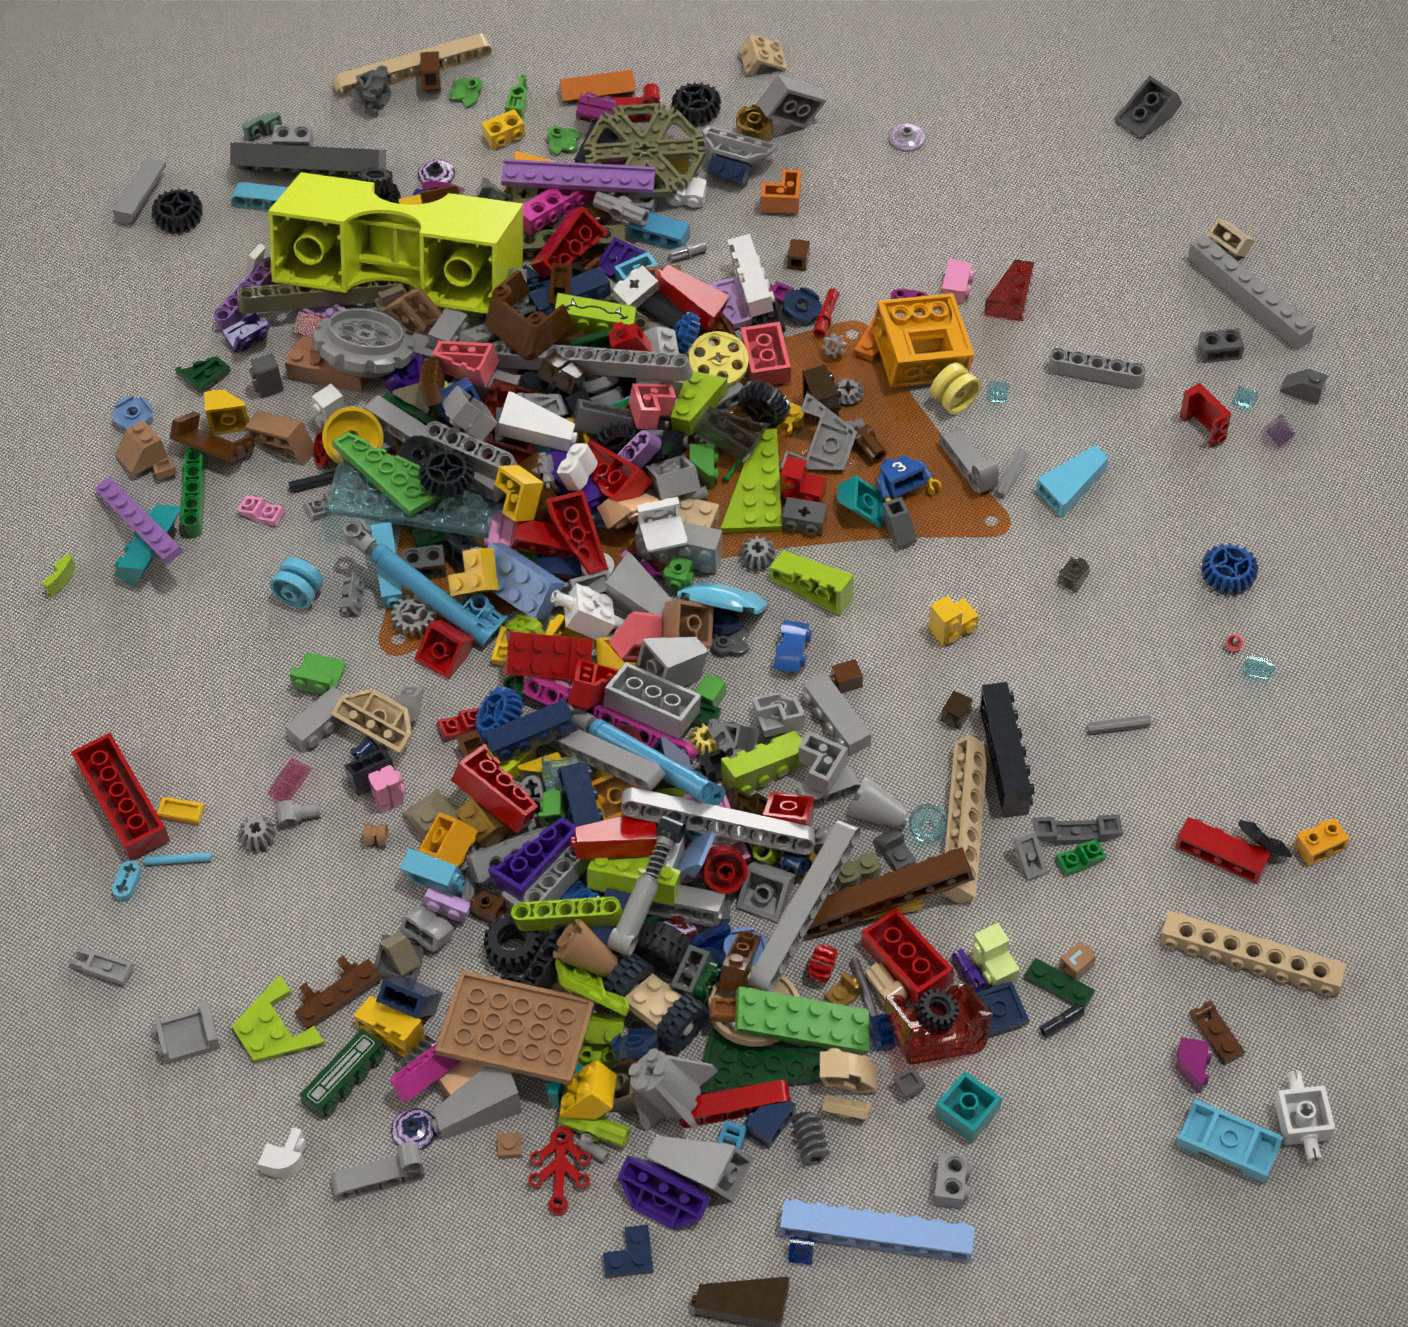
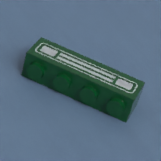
[299,1029,385,1120]

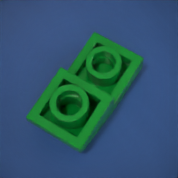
[1054,839,1107,877]

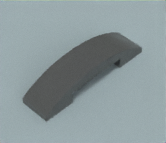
[1032,815,1123,844]

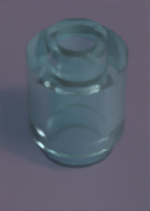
[1243,654,1276,679]

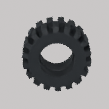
[484,914,542,976]
[633,920,693,975]

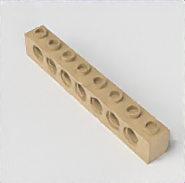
[941,735,988,904]
[1160,910,1347,997]

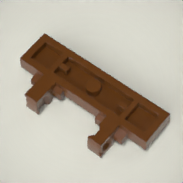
[294,955,382,1030]

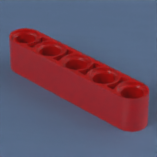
[679,1080,792,1128]

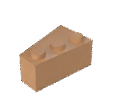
[244,411,314,466]

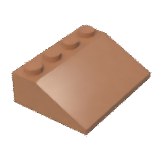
[285,331,368,393]

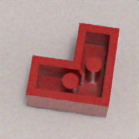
[780,456,826,503]

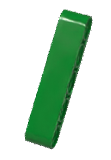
[181,447,206,538]

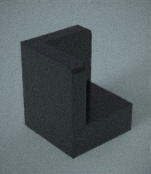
[699,749,725,783]

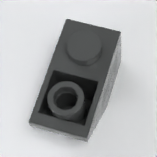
[882,497,917,548]

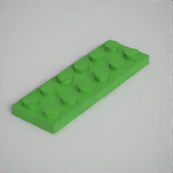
[735,986,869,1055]

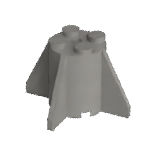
[629,1048,718,1130]

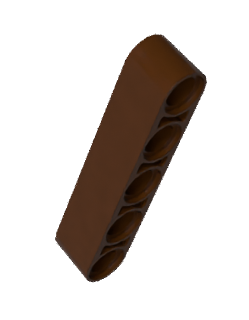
[419,357,445,406]

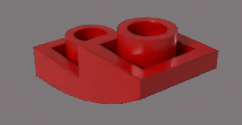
[436,708,479,741]

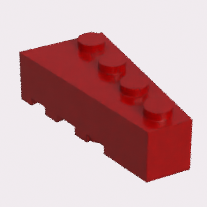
[530,206,608,279]
[451,744,538,833]

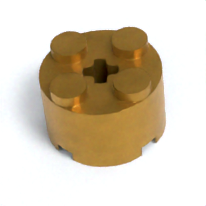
[736,104,773,142]

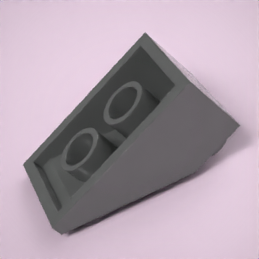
[1114,75,1183,139]

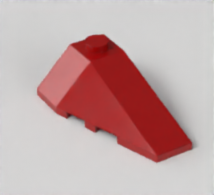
[587,440,652,502]

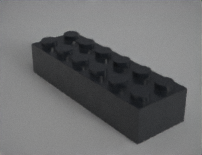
[980,682,1034,818]

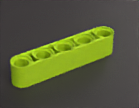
[511,897,623,931]

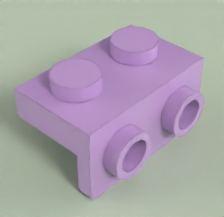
[422,887,471,923]

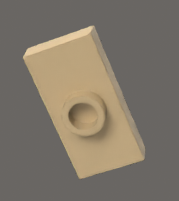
[822,1095,872,1120]

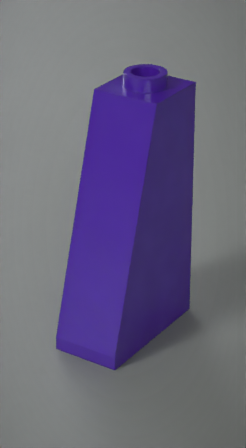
[546,445,604,513]

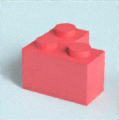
[628,384,676,429]

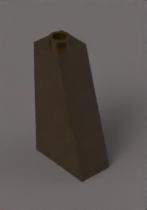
[691,1277,790,1327]

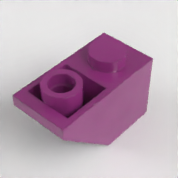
[1176,1037,1212,1093]

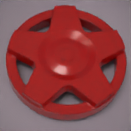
[313,429,332,467]

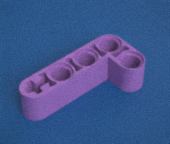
[594,430,661,502]

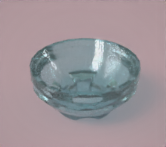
[909,803,948,842]

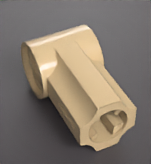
[865,963,908,1009]

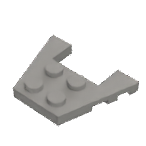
[780,393,857,470]

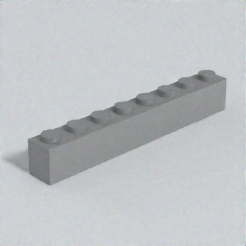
[1188,234,1315,351]

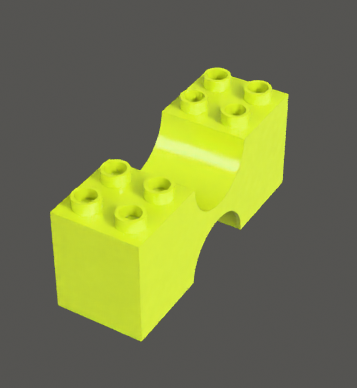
[268,173,523,314]

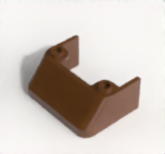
[485,269,574,360]

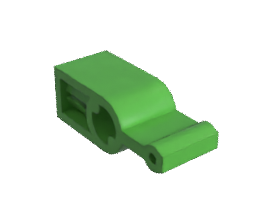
[505,74,528,120]

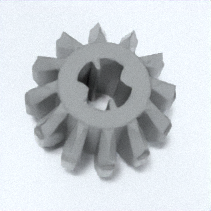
[740,534,776,571]
[238,814,276,853]

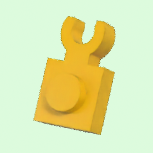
[777,402,807,437]

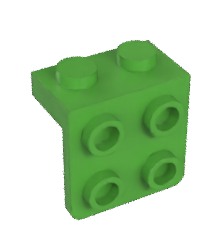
[289,653,346,695]

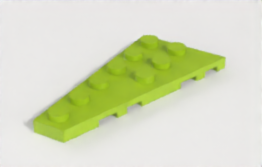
[720,429,782,533]

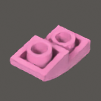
[237,496,285,527]

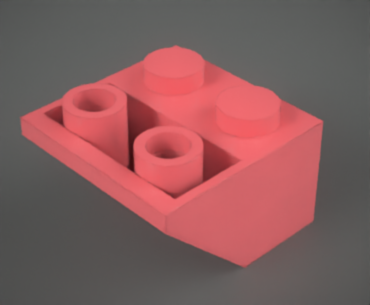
[609,611,662,661]

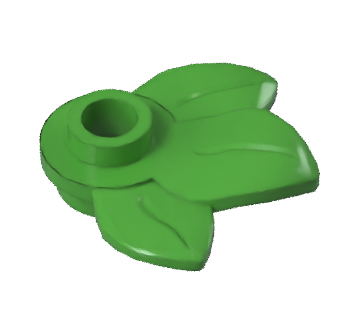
[449,77,483,108]
[547,126,581,155]

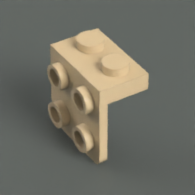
[739,34,787,76]

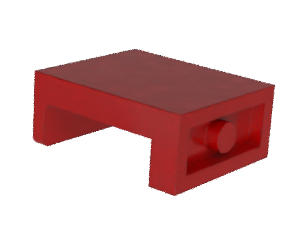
[1180,383,1231,447]

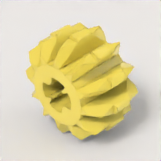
[689,723,720,756]

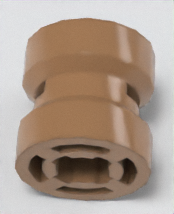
[363,823,388,846]

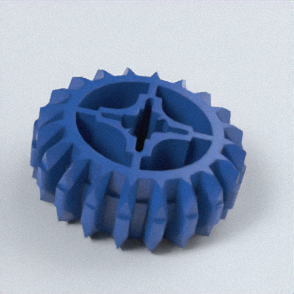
[1201,542,1259,595]
[474,686,524,741]

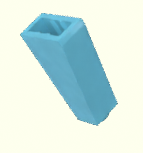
[1036,445,1108,517]
[371,522,404,609]

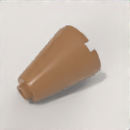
[553,919,618,977]

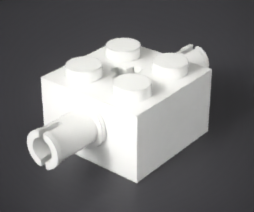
[551,583,626,640]
[1274,1070,1335,1163]

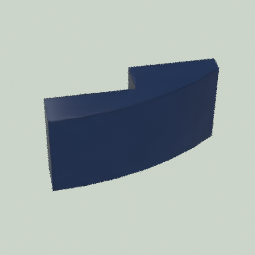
[536,556,580,579]

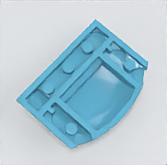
[677,581,768,614]

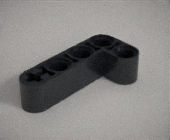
[500,924,567,990]

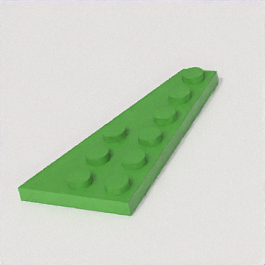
[332,432,444,517]

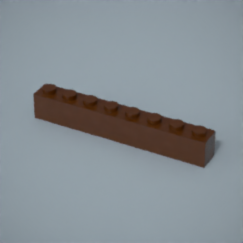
[804,847,975,940]

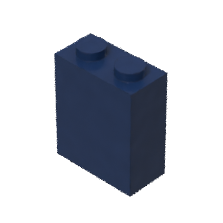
[376,976,443,1018]

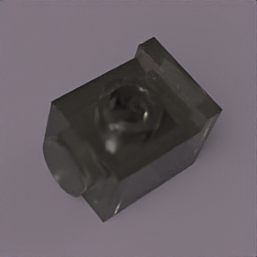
[1058,557,1090,593]

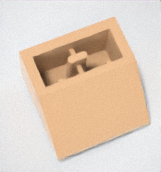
[597,492,659,529]

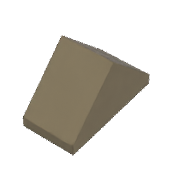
[392,383,432,414]
[379,931,422,976]

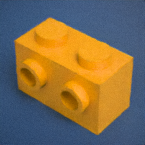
[1294,818,1350,867]

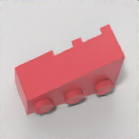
[432,341,499,388]

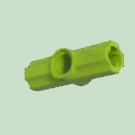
[558,1114,631,1148]

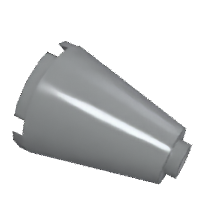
[847,777,910,830]

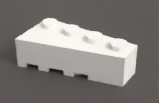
[727,234,775,317]

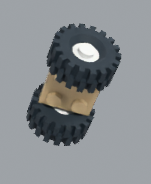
[603,953,709,1054]

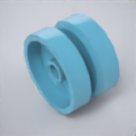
[270,557,324,609]

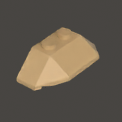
[331,689,412,754]

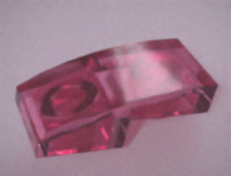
[268,758,311,801]

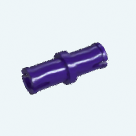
[951,949,988,992]

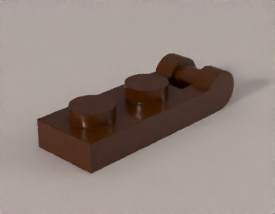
[1190,1000,1245,1065]

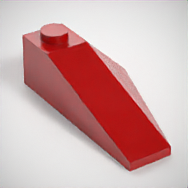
[546,490,608,574]

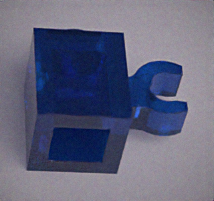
[869,1012,899,1051]

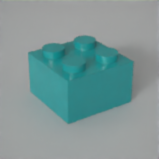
[935,1071,1002,1143]

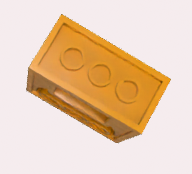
[871,293,974,387]

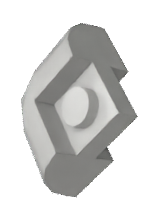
[752,692,805,738]

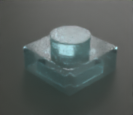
[987,381,1009,403]

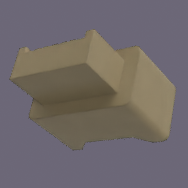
[375,283,407,317]

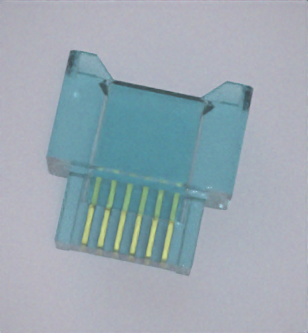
[541,754,579,792]

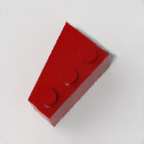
[567,658,619,709]

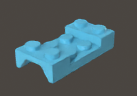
[1175,1099,1284,1184]

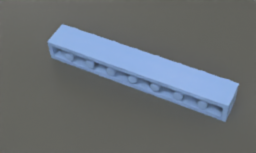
[780,1199,975,1263]

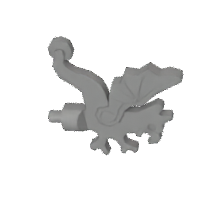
[538,452,560,493]

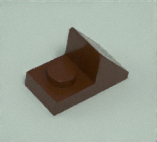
[548,263,573,304]

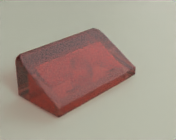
[292,310,325,339]

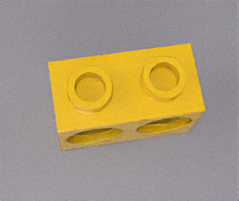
[481,109,526,150]

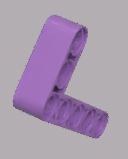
[214,257,283,332]

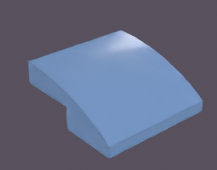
[677,832,716,884]

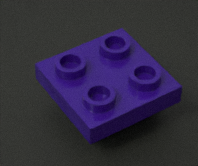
[383,353,424,400]

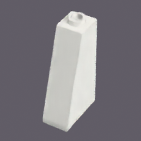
[498,392,577,452]

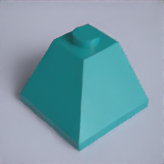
[837,475,884,528]

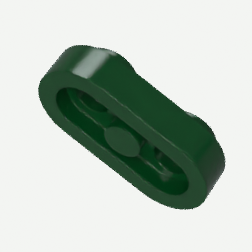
[693,960,722,1001]

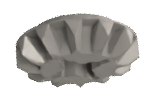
[834,377,864,405]

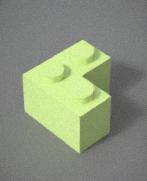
[971,923,1020,987]

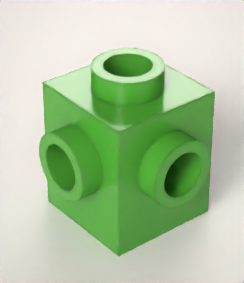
[663,556,694,591]

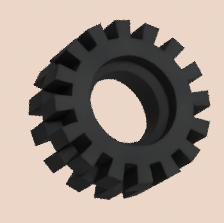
[358,167,393,195]
[915,988,960,1034]

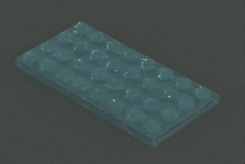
[325,454,497,538]

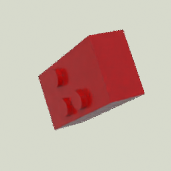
[861,908,954,1005]

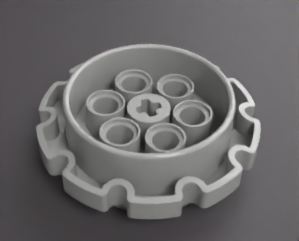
[313,308,415,378]

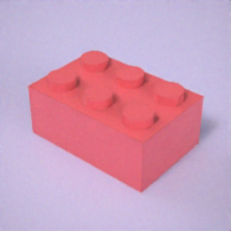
[741,322,791,385]

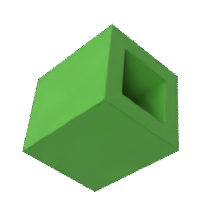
[694,673,726,707]

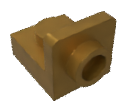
[824,972,860,1006]

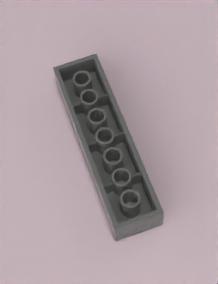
[230,142,386,175]

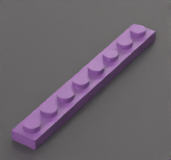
[94,476,184,565]

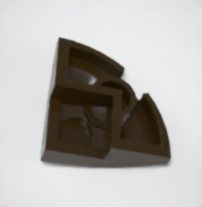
[729,787,768,816]

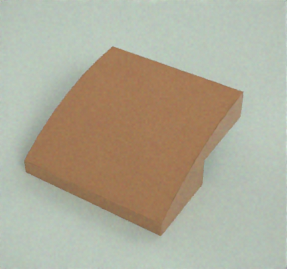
[386,287,442,336]

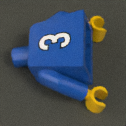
[877,455,941,502]

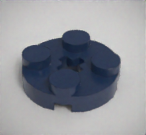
[782,287,822,326]
[611,1028,659,1061]

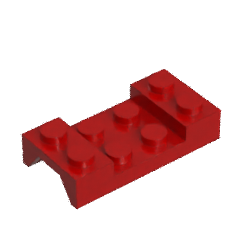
[503,631,593,680]

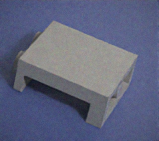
[152,1000,221,1064]

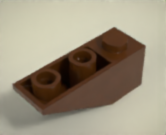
[719,931,761,992]

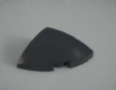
[1238,820,1293,858]

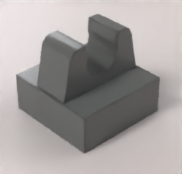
[893,1066,926,1099]

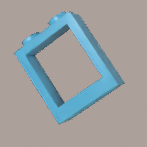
[400,848,466,897]

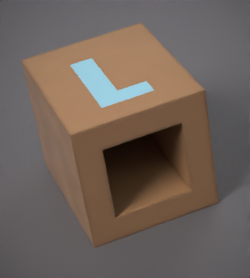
[1059,941,1096,980]

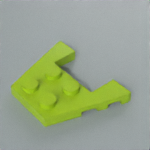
[555,959,630,1016]
[232,975,325,1064]

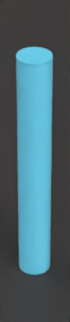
[144,852,212,866]

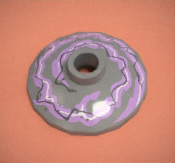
[888,123,925,152]

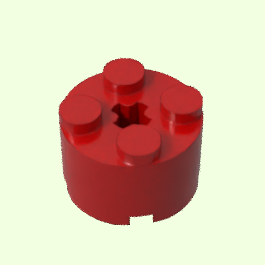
[700,844,748,894]

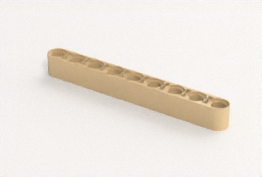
[332,34,492,98]

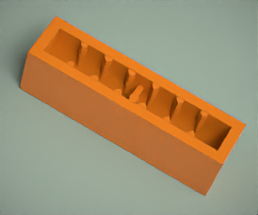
[560,69,636,101]

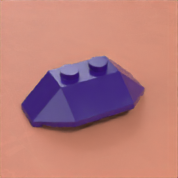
[618,1155,711,1230]

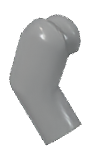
[578,1133,609,1163]

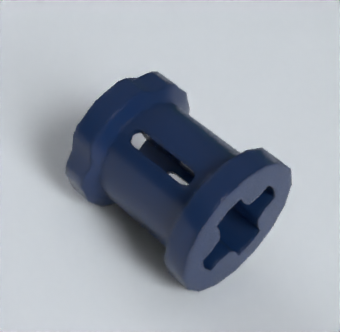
[350,736,379,760]
[780,851,809,876]

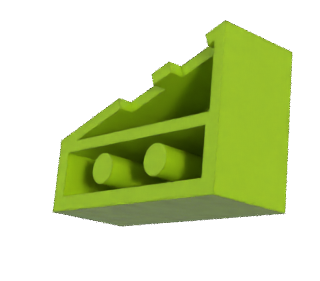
[671,371,728,435]

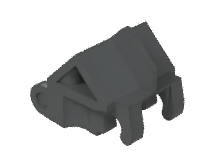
[350,65,391,116]
[708,718,760,759]

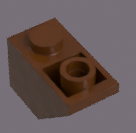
[420,51,442,90]

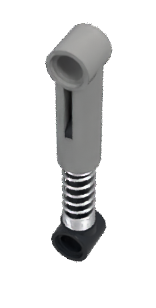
[607,815,686,956]

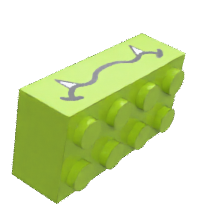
[554,293,636,334]

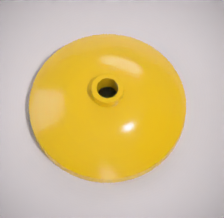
[322,407,383,467]

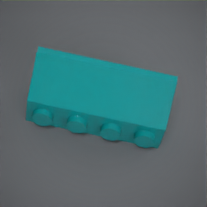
[114,504,182,587]

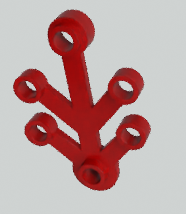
[528,1127,591,1216]

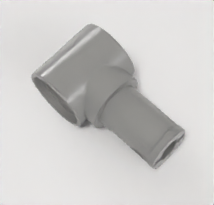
[276,800,321,829]

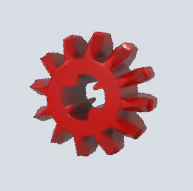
[807,944,838,983]

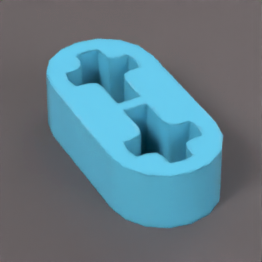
[112,861,141,902]

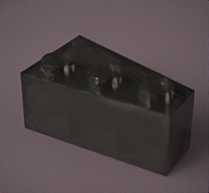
[693,406,769,463]

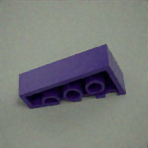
[488,818,577,902]

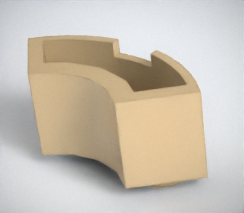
[820,1048,877,1094]

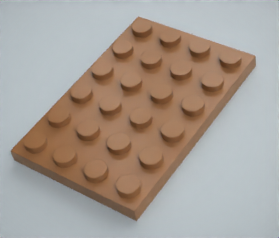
[435,970,595,1085]

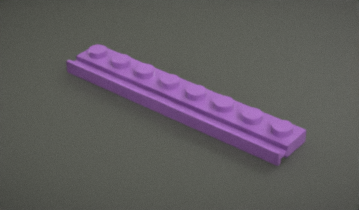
[501,159,656,194]

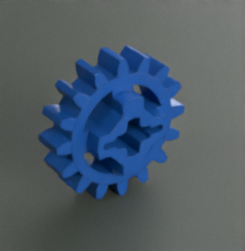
[674,312,700,354]

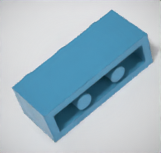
[628,212,690,250]

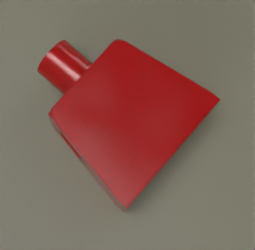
[609,322,652,352]

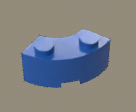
[774,620,812,673]

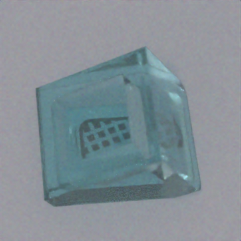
[1232,385,1259,411]

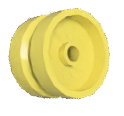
[930,363,981,415]

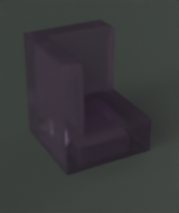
[1266,414,1295,447]

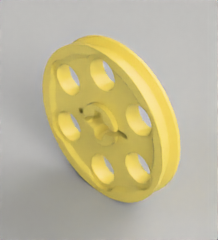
[688,331,749,387]

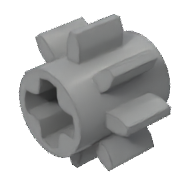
[822,333,848,358]

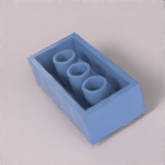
[487,542,565,620]

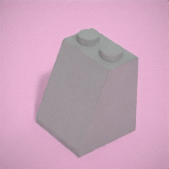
[636,637,709,687]

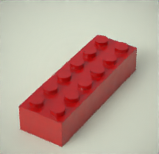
[71,733,170,861]

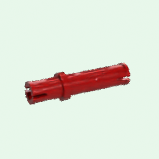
[813,288,840,338]

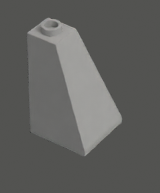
[605,552,672,632]
[431,1066,522,1140]
[646,1136,754,1202]

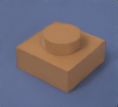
[153,456,177,480]
[498,1132,522,1159]

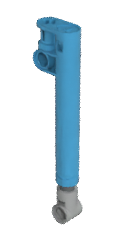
[342,520,509,648]
[568,704,725,806]

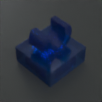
[788,1236,814,1265]

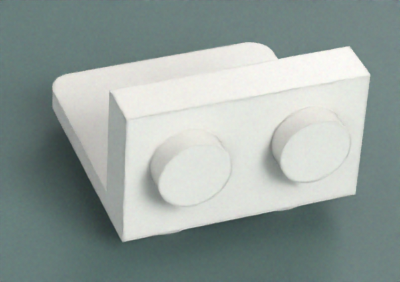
[637,497,687,552]

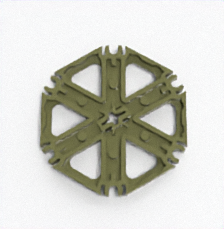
[584,103,705,199]

